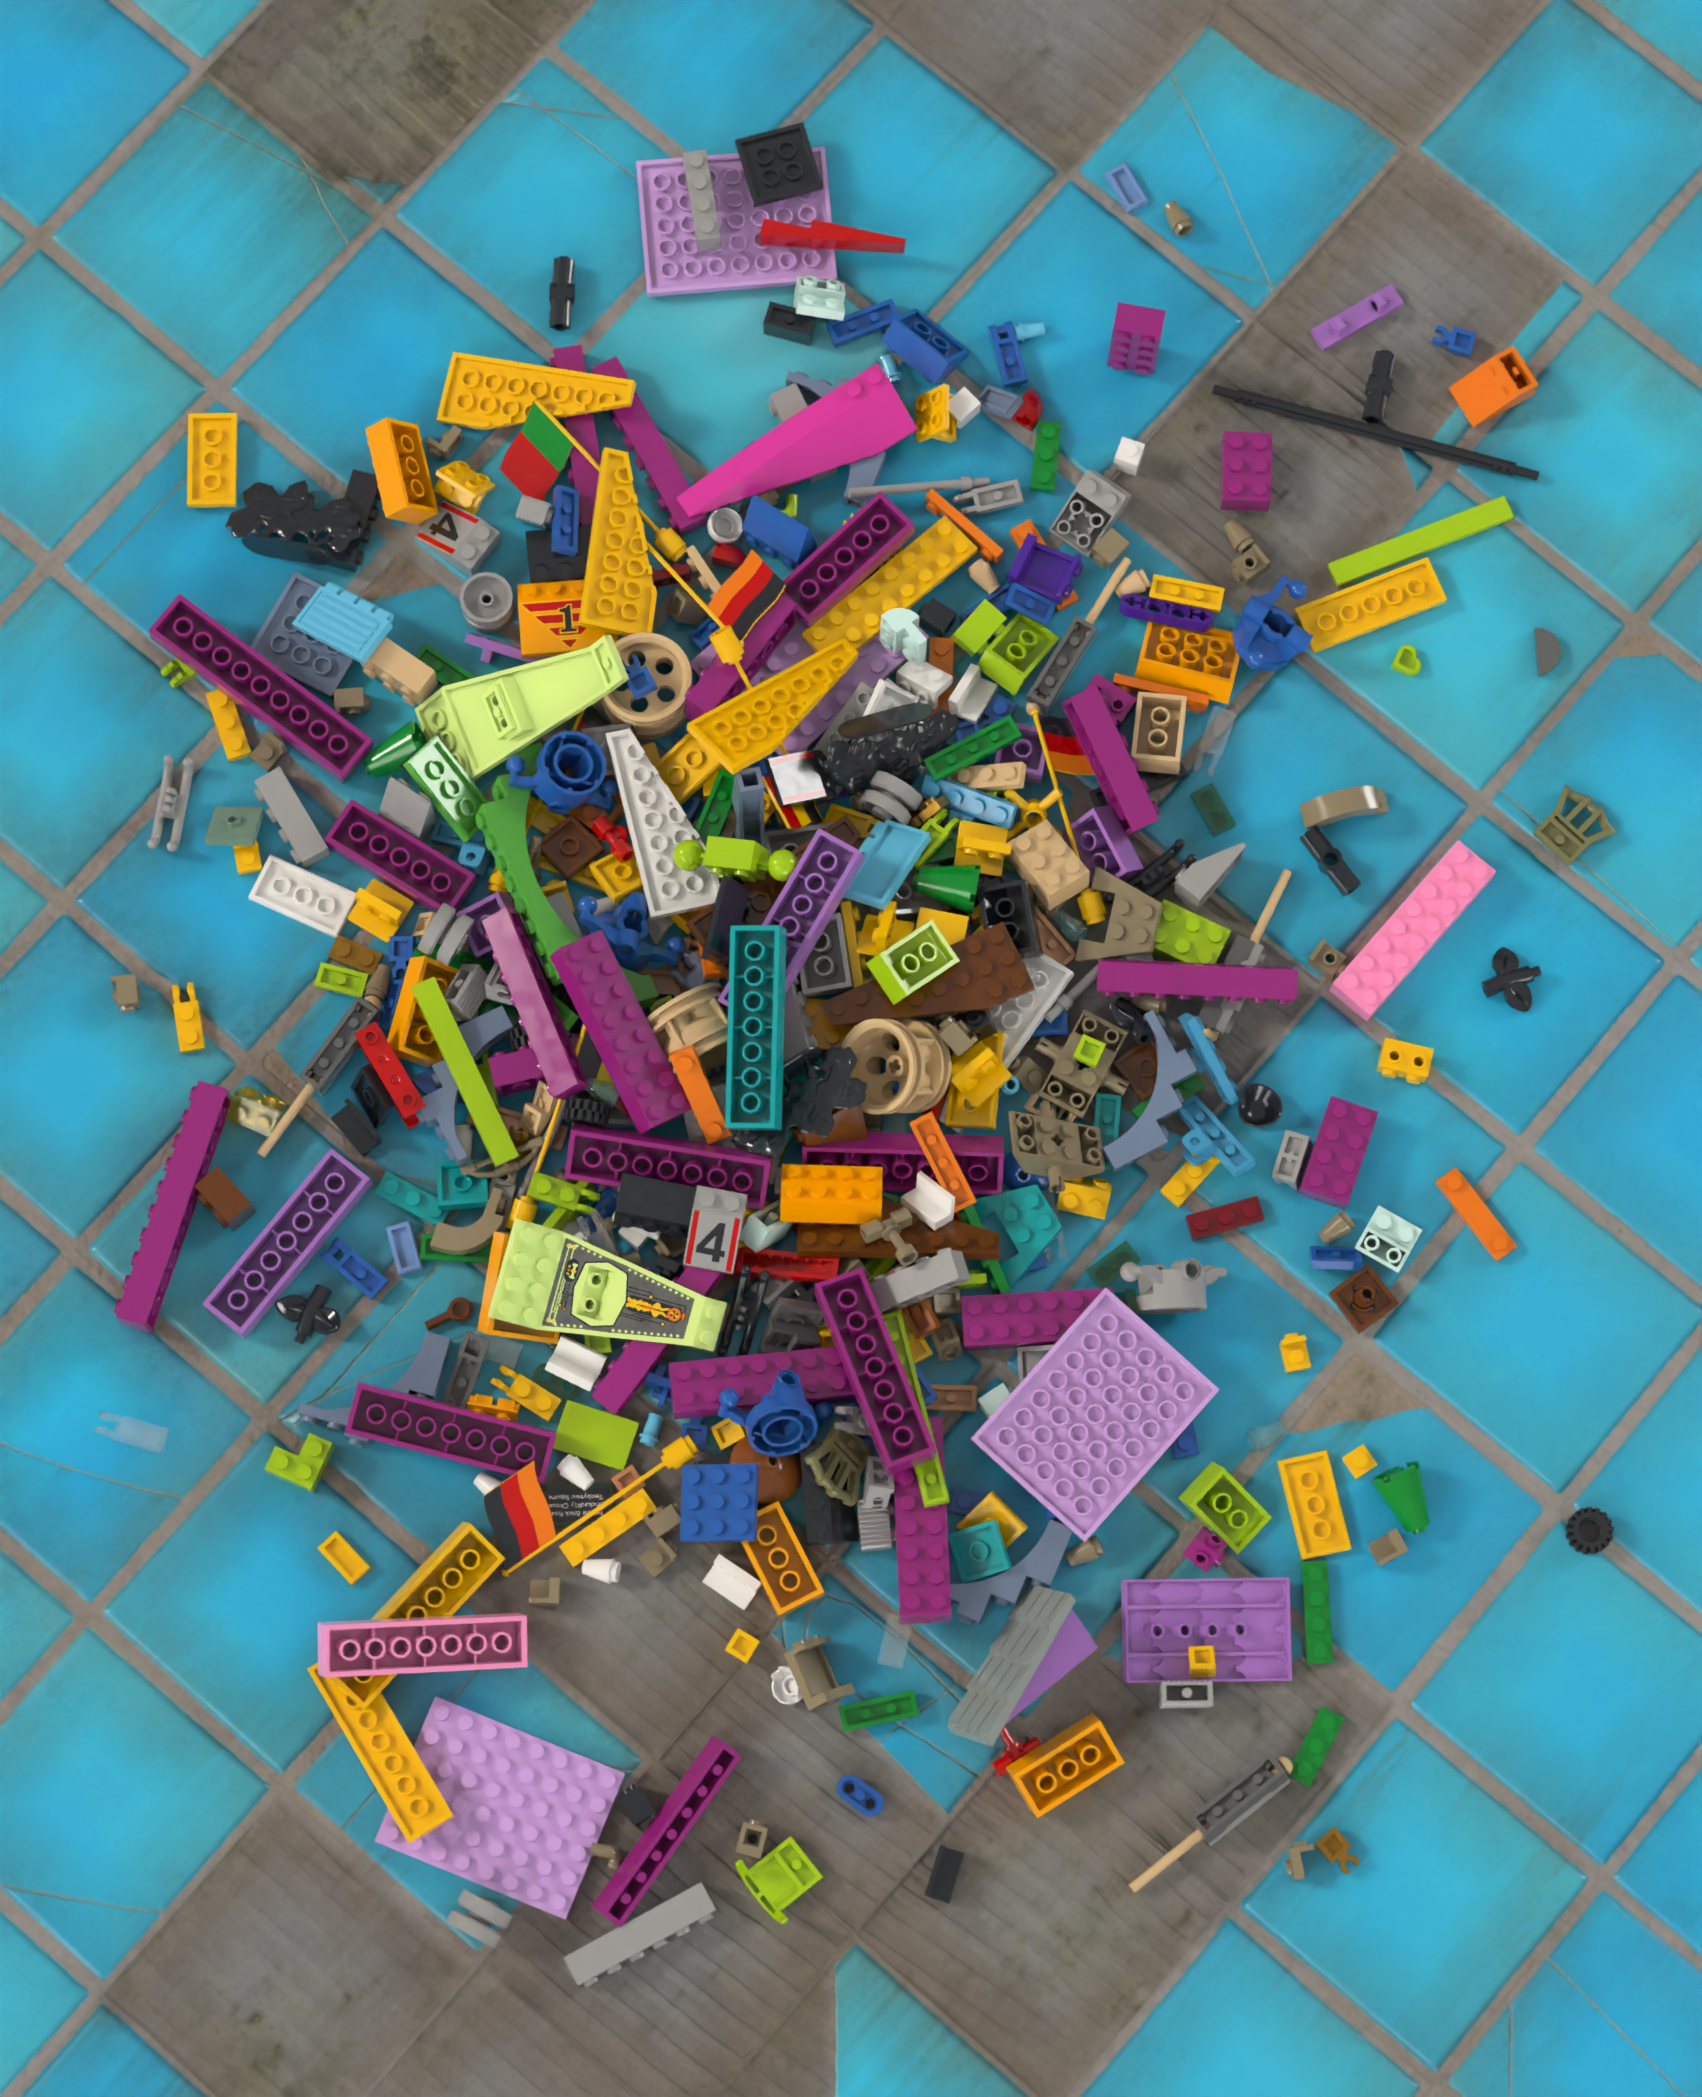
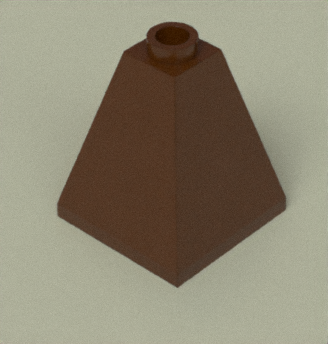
[792,1104,869,1146]

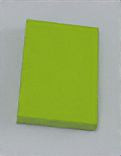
[553,1400,639,1471]

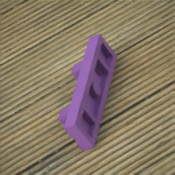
[1310,284,1404,352]
[465,632,550,664]

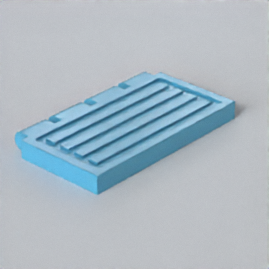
[292,582,394,664]
[844,820,931,910]

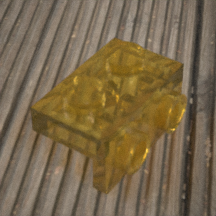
[225,1086,286,1136]

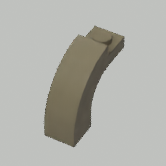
[1299,785,1389,829]
[430,1187,507,1255]

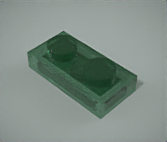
[1190,783,1236,837]
[1086,1241,1141,1288]

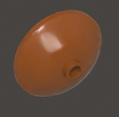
[729,1436,802,1505]

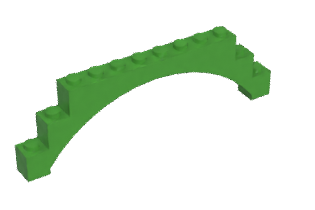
[475,743,659,1009]

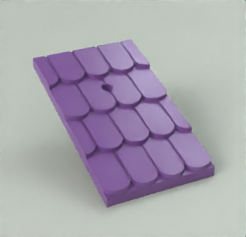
[1121,1577,1292,1683]

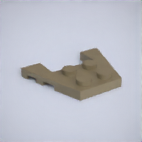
[1075,867,1163,963]

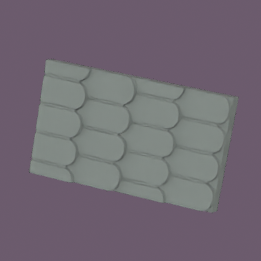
[947,1584,1098,1747]

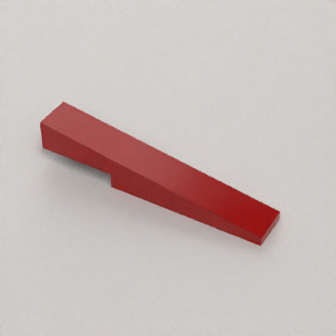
[760,218,906,254]
[723,1247,840,1282]

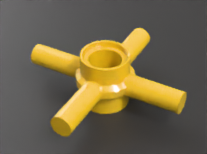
[1004,787,1063,841]

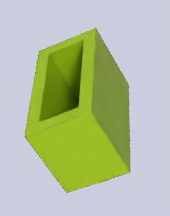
[950,598,1007,657]

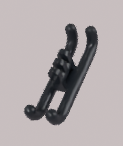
[1106,839,1197,903]
[717,1264,770,1357]

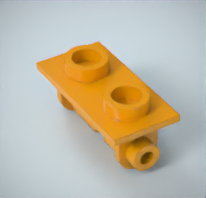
[467,1393,520,1421]

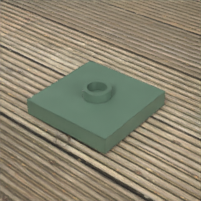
[205,806,265,846]

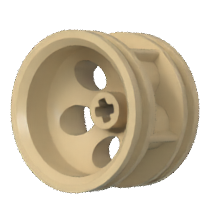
[601,632,692,740]
[647,982,728,1085]
[841,1019,952,1114]

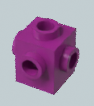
[1183,1526,1228,1572]

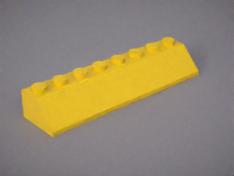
[328,1521,506,1710]

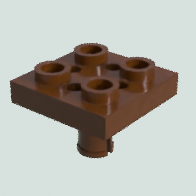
[1328,1264,1399,1334]

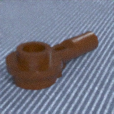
[425,1297,473,1331]

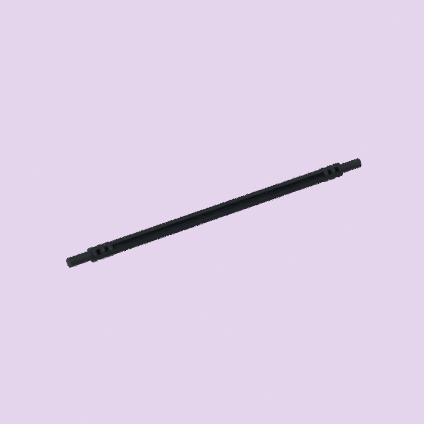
[1212,384,1539,481]

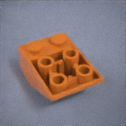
[1448,345,1539,428]

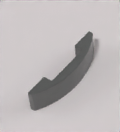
[441,1331,491,1408]

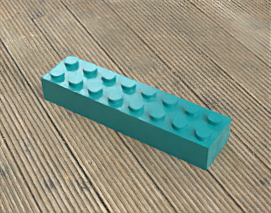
[725,925,787,1130]

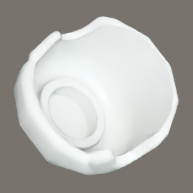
[707,507,743,544]
[771,1665,803,1705]

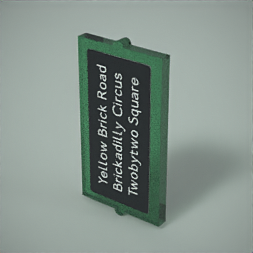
[540,1483,616,1527]

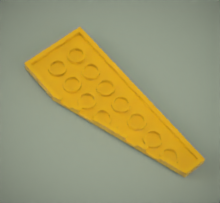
[436,352,637,430]
[578,447,657,636]
[687,638,858,775]

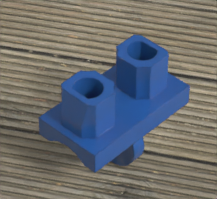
[644,1363,672,1408]

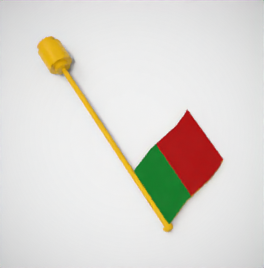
[500,396,687,563]

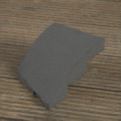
[757,1297,824,1354]

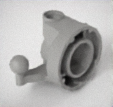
[1120,1258,1227,1314]

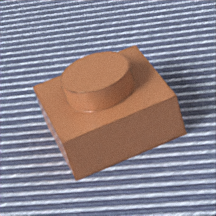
[611,1464,646,1500]

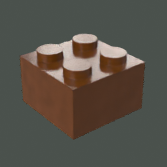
[195,1166,256,1231]

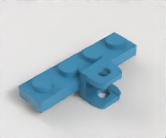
[920,772,1018,835]
[431,817,531,877]
[1178,1013,1239,1105]
[1176,1094,1256,1178]

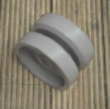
[459,572,515,634]
[859,771,923,825]
[417,903,475,967]
[445,1889,513,1949]

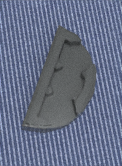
[1534,628,1561,676]

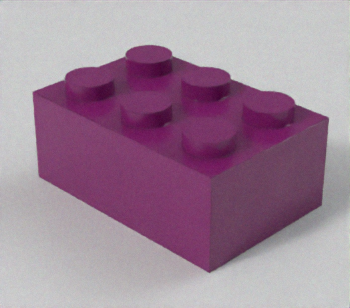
[1220,431,1272,511]

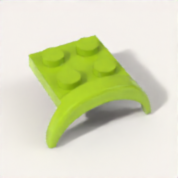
[736,1836,823,1924]

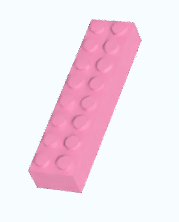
[1329,840,1496,1022]
[318,1613,527,1678]

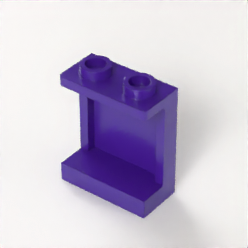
[1008,533,1084,605]

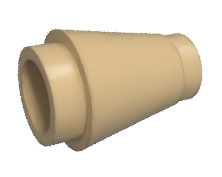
[967,558,1001,595]
[1115,569,1151,599]

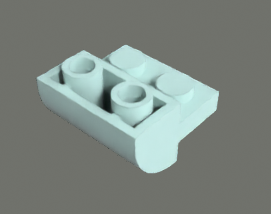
[793,275,846,321]
[879,608,927,666]
[1354,1205,1422,1273]

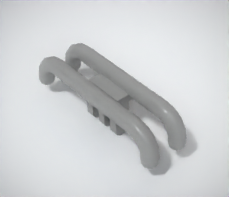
[147,755,193,852]

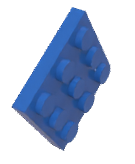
[680,1463,759,1542]

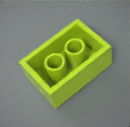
[1151,899,1231,964]

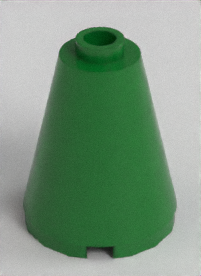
[363,720,427,777]
[912,864,981,914]
[1371,1461,1430,1535]

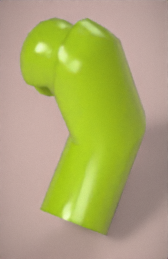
[780,494,798,519]

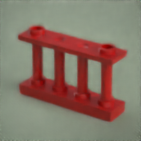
[354,1021,426,1130]

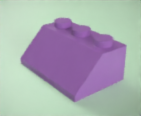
[1061,805,1144,893]

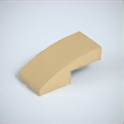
[519,1080,558,1136]

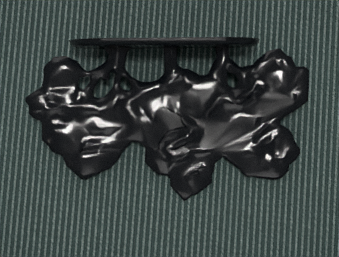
[226,480,361,566]
[821,703,959,794]
[732,1046,867,1158]

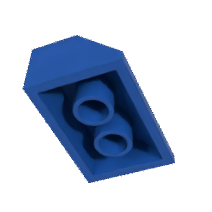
[881,308,970,385]
[742,495,818,571]

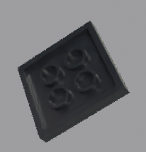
[735,122,823,207]

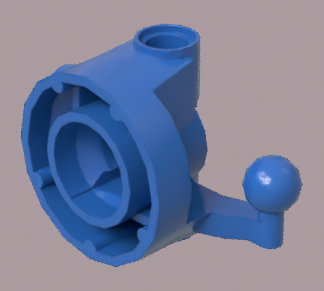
[1232,574,1313,671]
[506,731,619,814]
[578,892,686,973]
[717,1370,833,1457]

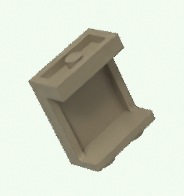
[784,1635,855,1711]

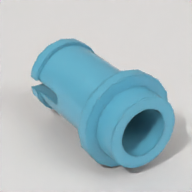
[1014,320,1045,342]
[878,354,902,386]
[999,1075,1019,1095]
[639,1413,664,1447]

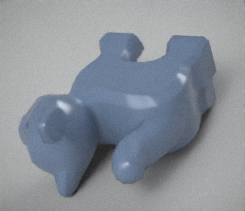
[669,949,721,991]

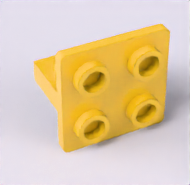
[915,384,956,443]
[434,460,495,515]
[953,820,1012,877]
[347,878,414,943]
[856,901,915,956]
[950,1041,1012,1108]

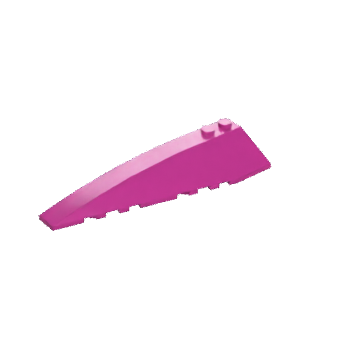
[676,363,917,518]

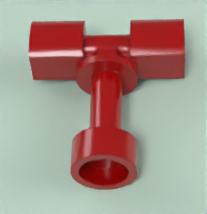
[592,816,634,863]
[991,1725,1041,1777]

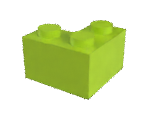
[265,1433,335,1493]

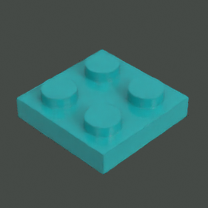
[436,1159,489,1211]
[948,1519,1012,1583]

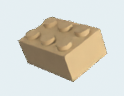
[361,637,439,706]
[1131,691,1187,775]
[1006,819,1090,911]

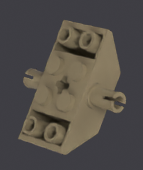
[1035,1010,1130,1119]
[1008,1101,1105,1193]

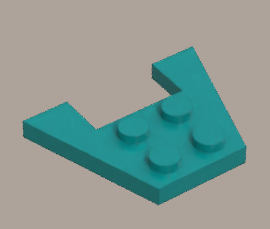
[973,1184,1063,1288]

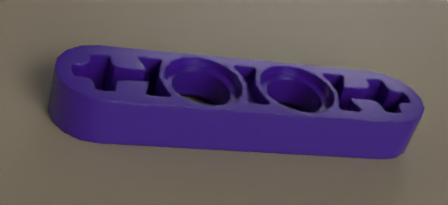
[1119,594,1214,632]

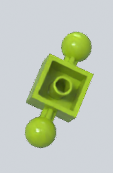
[673,836,799,883]

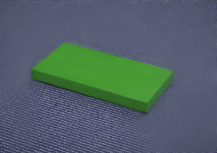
[403,735,489,842]

